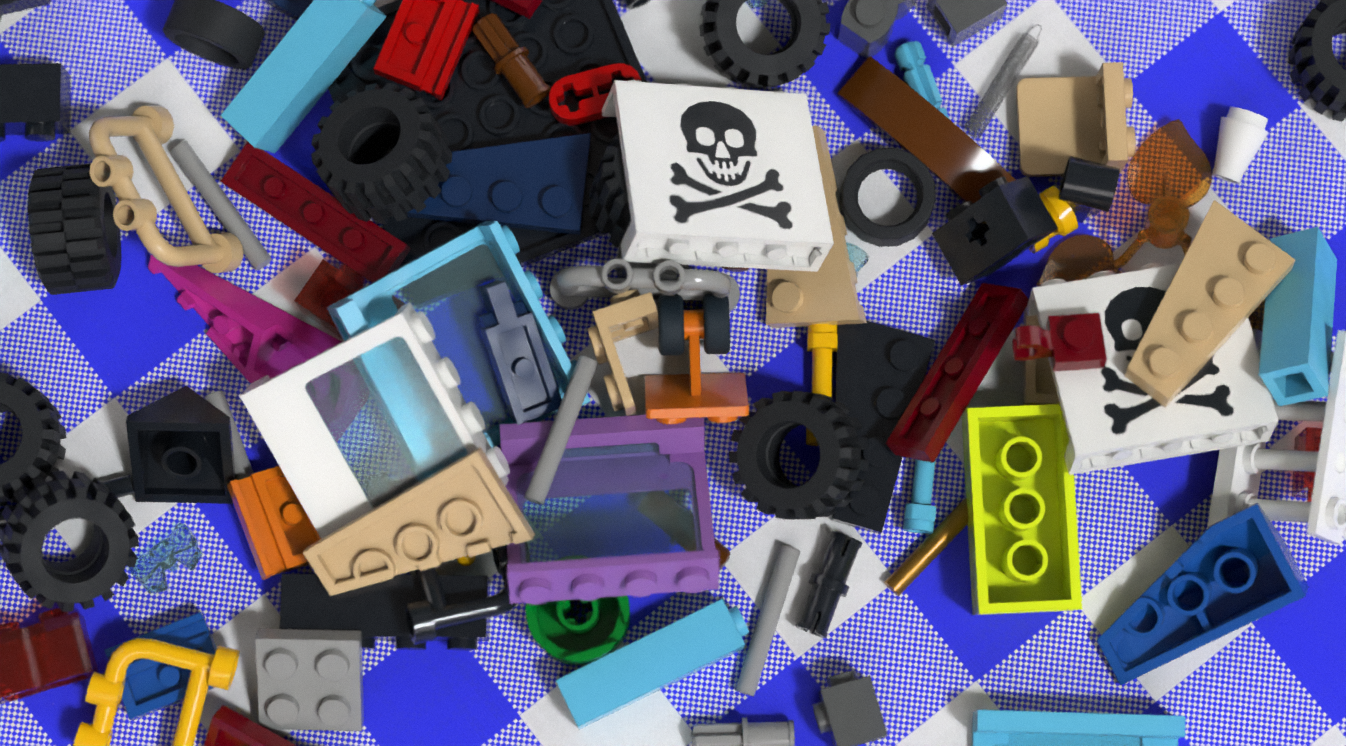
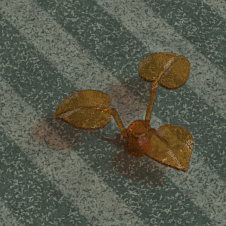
[1036,119,1265,332]

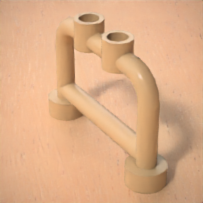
[89,106,243,273]

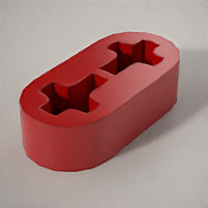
[549,63,641,126]

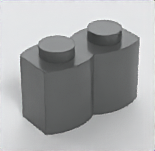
[838,0,917,59]

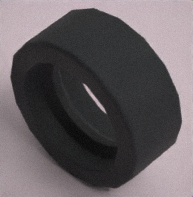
[163,0,265,70]
[840,148,936,247]

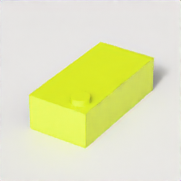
[961,404,1082,616]

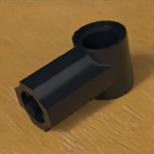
[1058,156,1120,223]

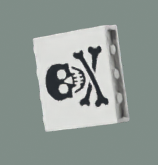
[602,80,834,272]
[1026,263,1279,475]

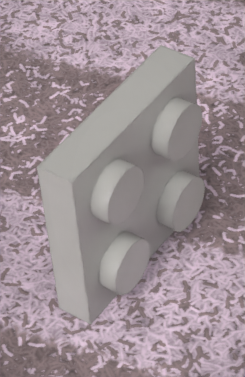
[255,629,364,731]

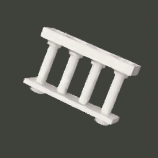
[1207,329,1346,545]

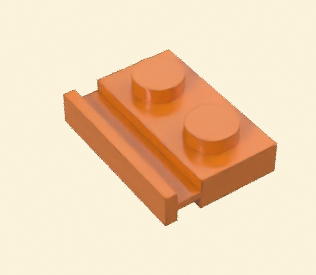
[227,466,321,580]

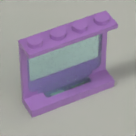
[499,415,719,605]

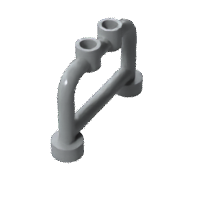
[550,259,740,313]

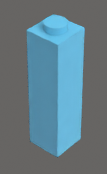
[220,0,387,153]
[1259,227,1337,406]
[555,599,749,730]

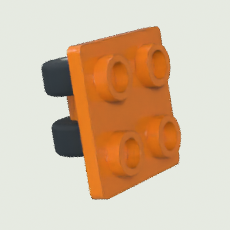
[645,294,749,424]

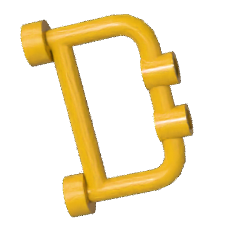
[74,638,240,746]

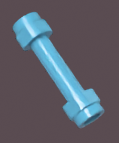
[903,459,936,534]

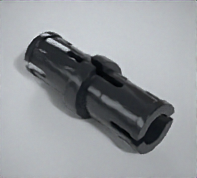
[796,531,862,638]

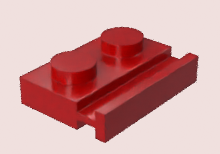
[373,0,479,100]

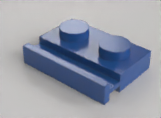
[104,612,217,720]

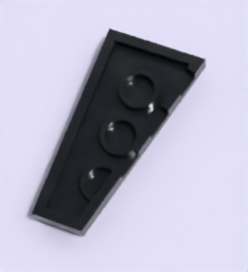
[832,321,935,534]

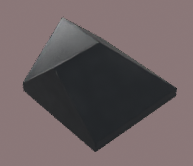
[126,386,236,504]

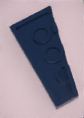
[407,133,591,235]

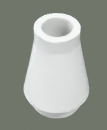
[1211,107,1269,184]

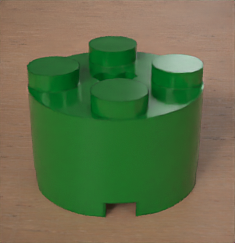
[526,558,630,666]

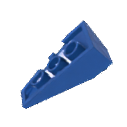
[1097,502,1309,685]

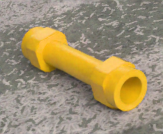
[806,324,838,446]

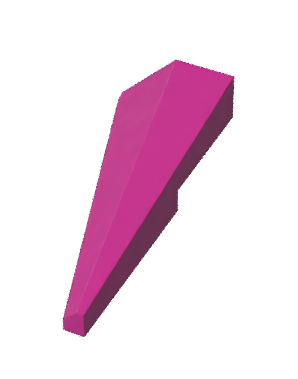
[148,255,370,442]

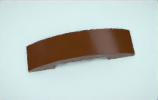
[837,56,1016,204]

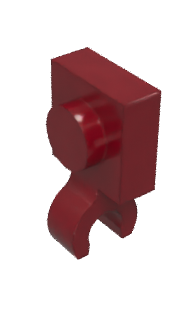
[1012,313,1107,372]

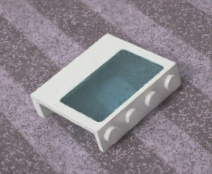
[240,302,510,539]

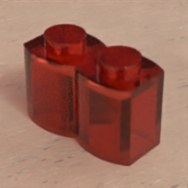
[0,608,99,704]

